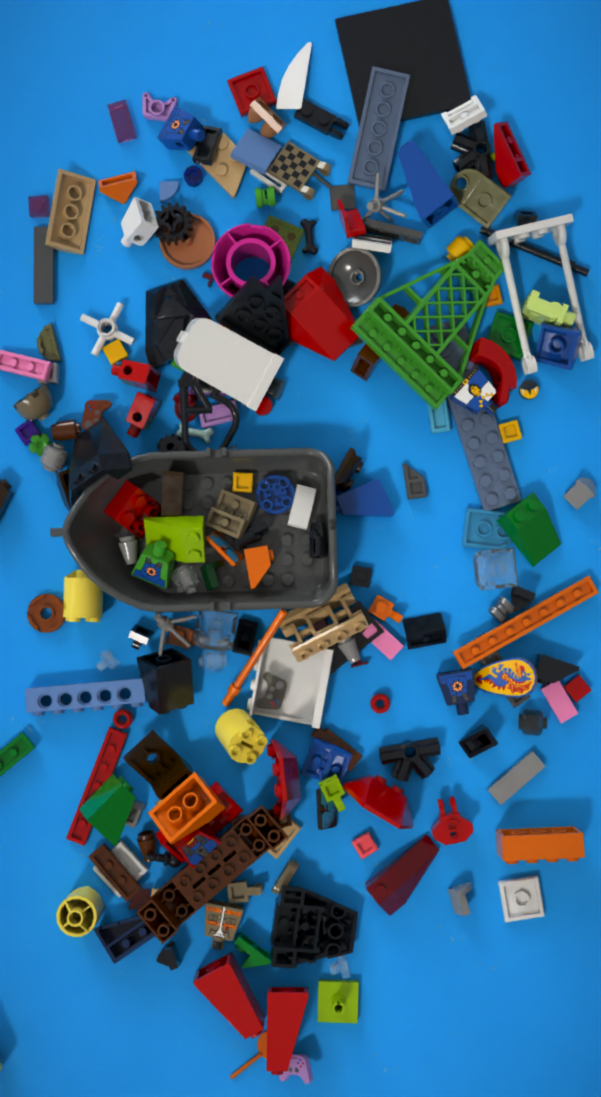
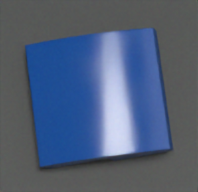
[301,737,352,783]

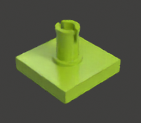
[317,979,359,1023]

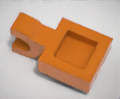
[368,595,403,623]

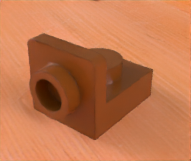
[167,624,198,649]

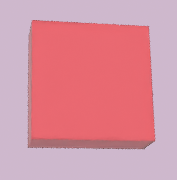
[351,831,379,859]

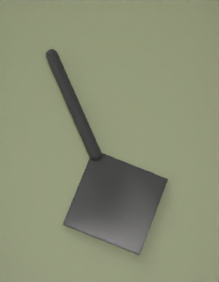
[312,172,356,211]

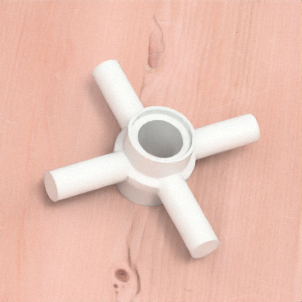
[80,302,135,357]

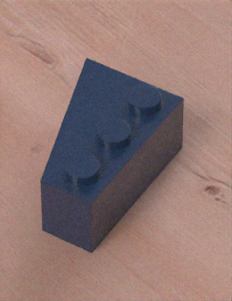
[94,915,155,964]

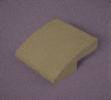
[205,489,258,539]

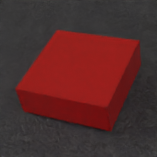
[563,675,591,703]

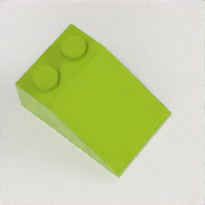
[144,516,207,563]

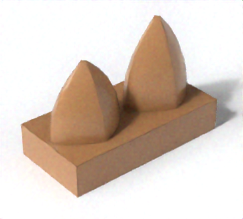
[248,97,287,139]

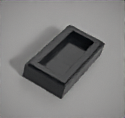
[192,125,223,166]

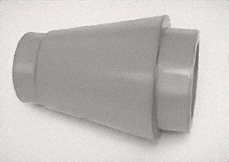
[118,535,138,565]
[337,636,361,663]

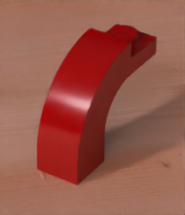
[469,337,517,407]

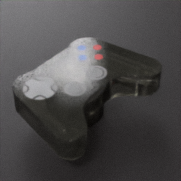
[255,672,287,710]

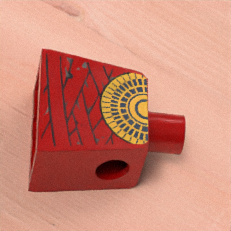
[111,359,161,392]
[126,392,162,438]

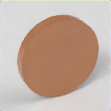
[159,213,216,270]

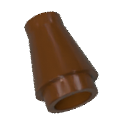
[137,830,156,862]

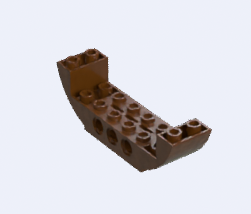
[136,805,288,944]

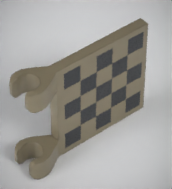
[267,141,331,201]

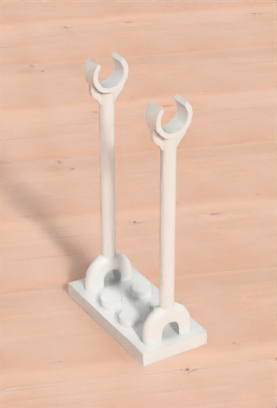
[487,214,594,375]

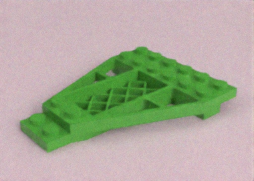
[350,240,504,410]

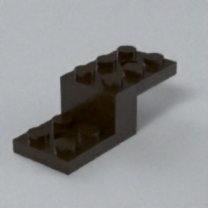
[123,730,194,800]

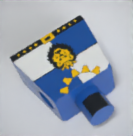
[450,367,499,415]

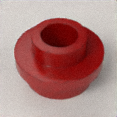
[370,693,390,713]
[113,709,133,729]

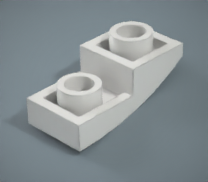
[287,484,316,530]

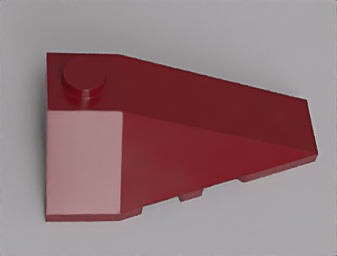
[365,834,439,916]

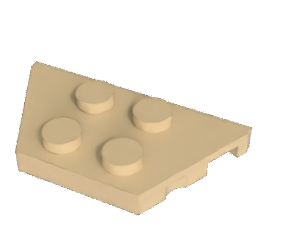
[186,132,247,200]

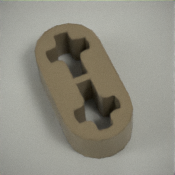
[271,859,299,895]

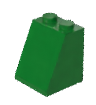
[79,774,136,846]

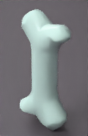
[176,423,214,444]

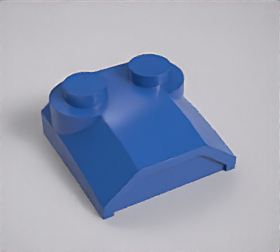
[535,322,582,370]

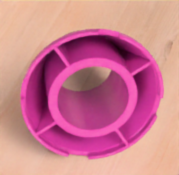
[211,223,291,298]

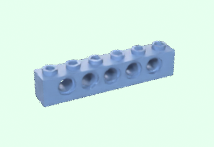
[25,678,148,716]

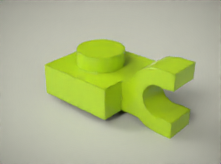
[318,774,346,812]

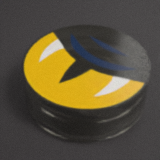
[518,380,539,400]

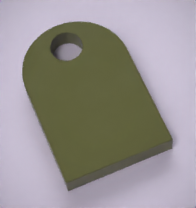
[450,169,512,229]

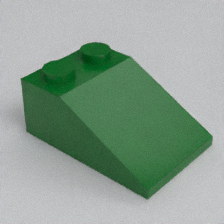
[496,492,561,567]

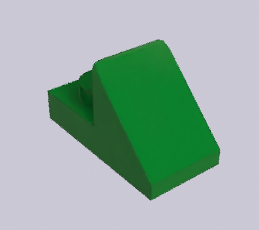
[234,932,271,968]

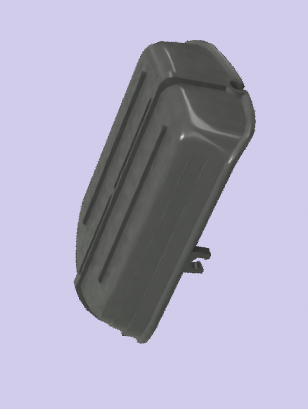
[50,447,338,612]

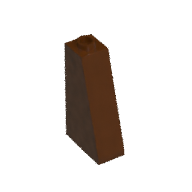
[350,303,409,381]

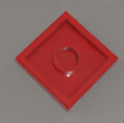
[227,67,277,118]

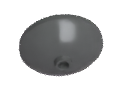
[328,247,382,307]

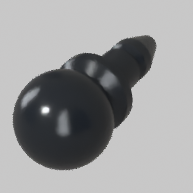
[145,851,182,868]

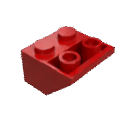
[103,480,161,539]

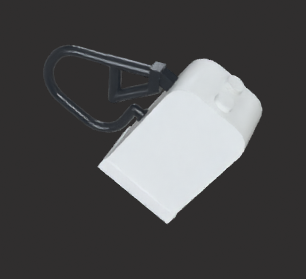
[173,318,284,451]

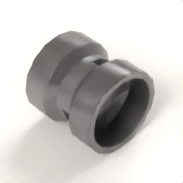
[488,596,516,623]

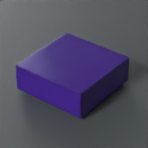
[14,420,41,446]

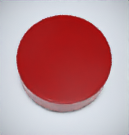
[255,396,272,416]

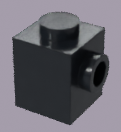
[157,434,187,452]

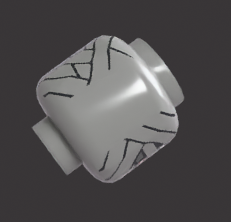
[40,442,69,473]

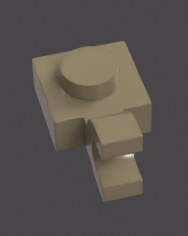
[227,880,263,904]

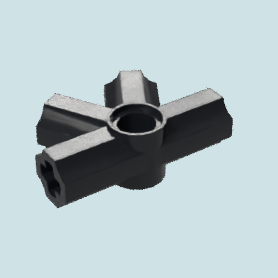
[450,120,493,179]
[379,737,441,782]

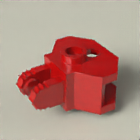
[431,796,474,845]

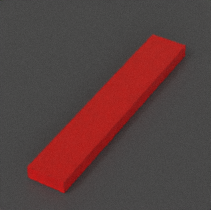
[66,726,129,846]

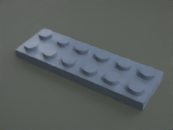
[347,66,410,192]

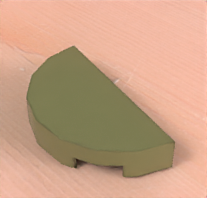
[37,323,62,362]

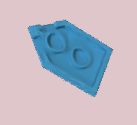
[462,508,513,551]

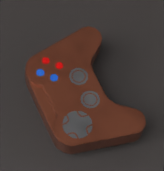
[81,400,112,430]

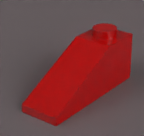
[493,122,531,188]

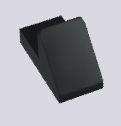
[232,618,258,656]

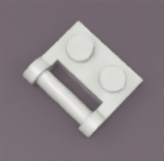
[441,95,487,135]

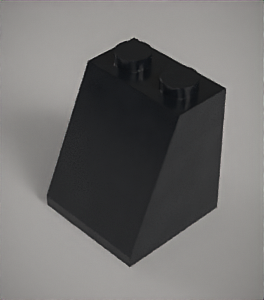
[137,648,194,714]

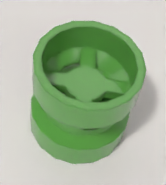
[255,186,276,208]

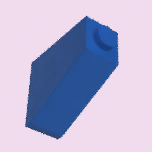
[336,478,395,517]

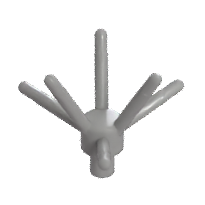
[362,173,407,223]
[154,613,197,656]

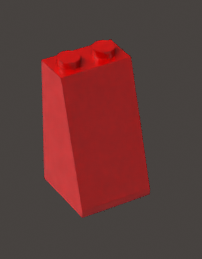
[193,952,265,1039]
[267,987,308,1075]

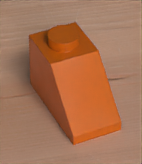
[244,545,274,590]

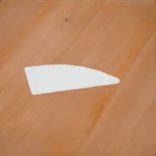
[276,42,312,109]

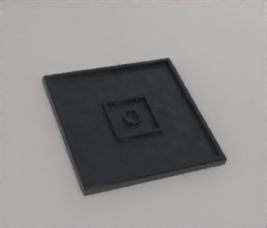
[335,0,471,126]

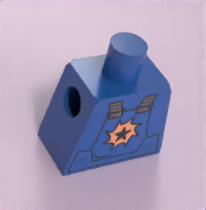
[157,106,205,151]

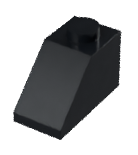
[534,654,579,685]

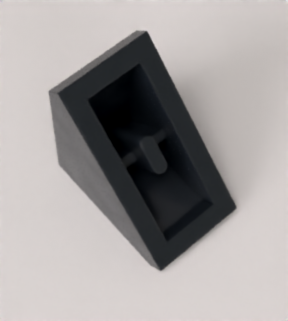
[458,724,498,758]

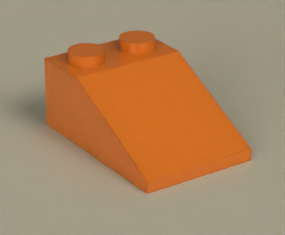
[148,772,226,844]

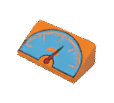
[206,530,244,567]

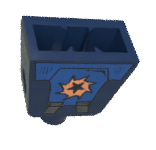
[436,667,475,715]

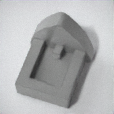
[563,478,596,510]
[125,799,146,828]
[448,882,472,916]

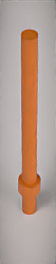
[222,609,288,707]

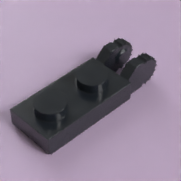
[294,99,349,140]

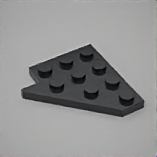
[215,274,290,355]

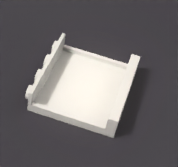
[247,637,334,729]

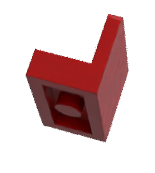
[336,199,366,238]

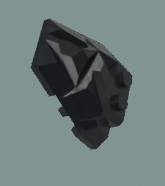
[145,279,213,369]
[270,885,358,968]

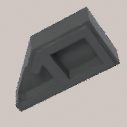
[402,463,427,500]

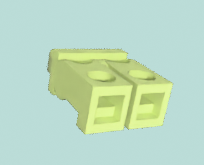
[521,290,577,328]

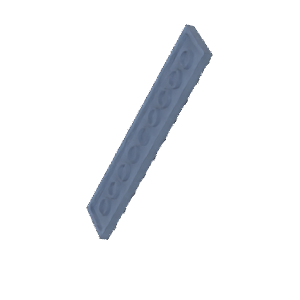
[429,319,522,511]

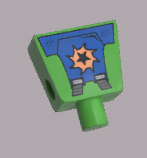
[131,540,175,589]

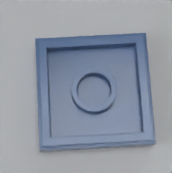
[230,129,282,175]

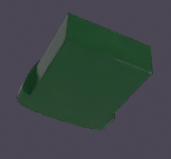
[200,560,224,591]

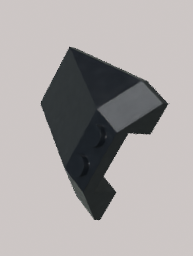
[68,417,133,508]

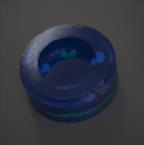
[184,166,203,187]

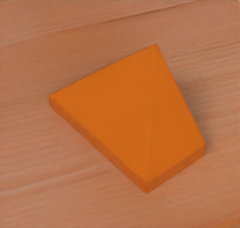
[98,171,138,204]

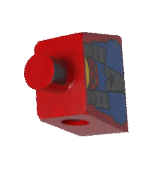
[174,825,221,869]

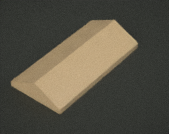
[45,168,96,255]

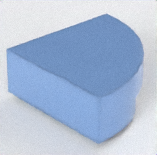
[160,181,179,203]

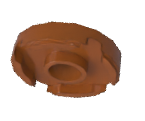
[27,594,65,633]

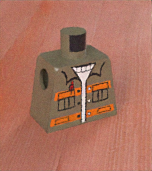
[205,899,244,950]

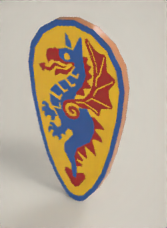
[474,657,538,698]

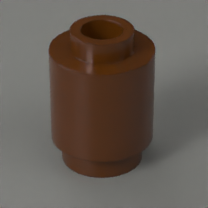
[51,419,82,441]

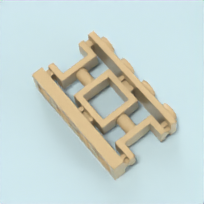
[280,583,369,662]

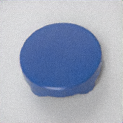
[256,475,295,514]

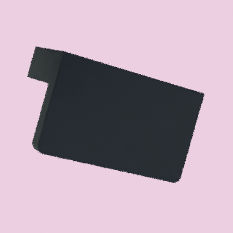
[402,613,447,650]

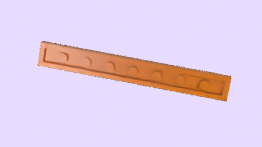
[452,576,599,669]

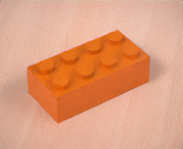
[496,826,585,864]

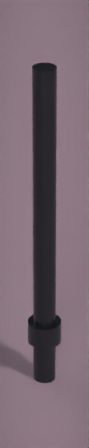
[479,226,589,277]

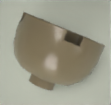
[13,384,54,421]

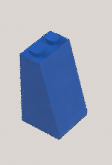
[397,140,460,229]

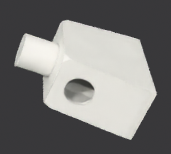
[121,197,159,247]

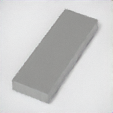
[487,751,546,805]

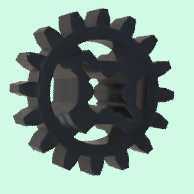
[154,202,194,246]

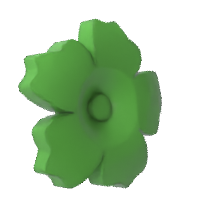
[28,433,52,457]

